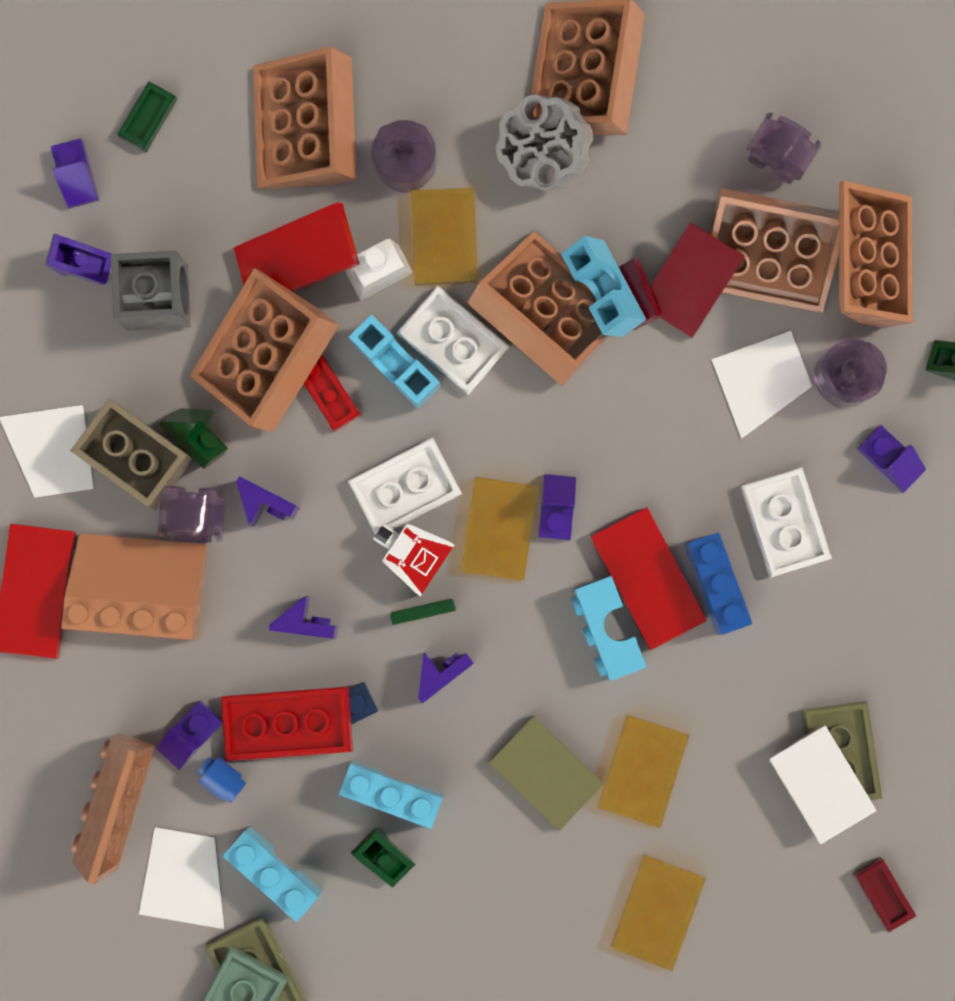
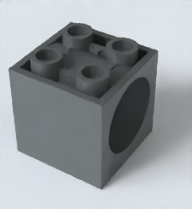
[111,250,191,331]

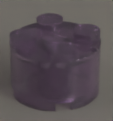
[746,113,822,185]
[372,120,437,193]
[814,338,887,408]
[157,486,226,543]

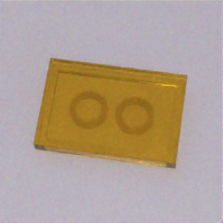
[411,188,478,285]
[461,477,538,581]
[598,714,689,828]
[610,854,706,971]

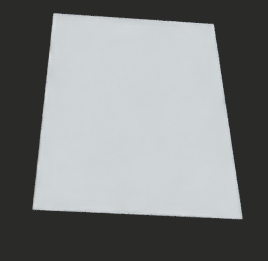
[711,331,812,439]
[0,405,94,498]
[139,827,224,929]

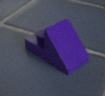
[50,138,99,209]
[45,234,112,285]
[857,425,926,493]
[538,474,576,541]
[236,476,300,527]
[269,596,338,639]
[418,652,474,704]
[156,700,223,770]

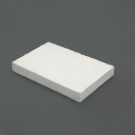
[397,286,510,396]
[348,437,462,535]
[740,467,832,578]
[768,725,877,844]

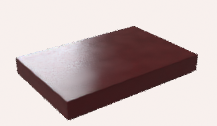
[650,222,745,338]

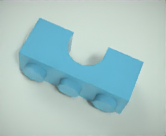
[561,236,646,337]
[349,314,441,410]
[570,576,647,681]
[339,760,444,829]
[223,826,322,923]

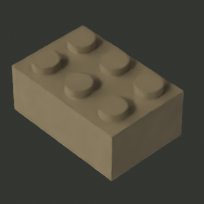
[70,399,194,510]

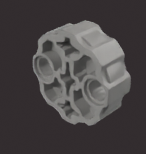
[495,94,593,191]

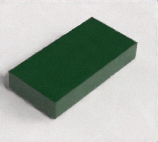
[117,81,178,152]
[390,598,456,625]

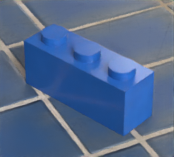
[684,532,753,635]

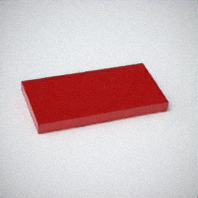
[233,202,360,292]
[590,507,707,651]
[0,524,76,659]
[221,686,354,761]

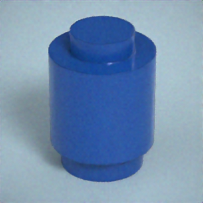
[197,756,247,803]

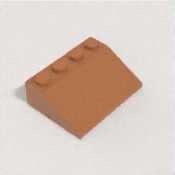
[531,0,645,135]
[253,46,357,189]
[839,181,913,328]
[709,188,839,313]
[467,231,609,387]
[190,268,339,432]
[61,533,207,640]
[71,734,156,885]

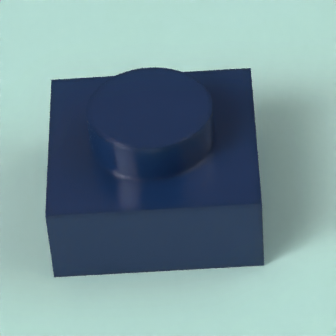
[349,682,379,724]

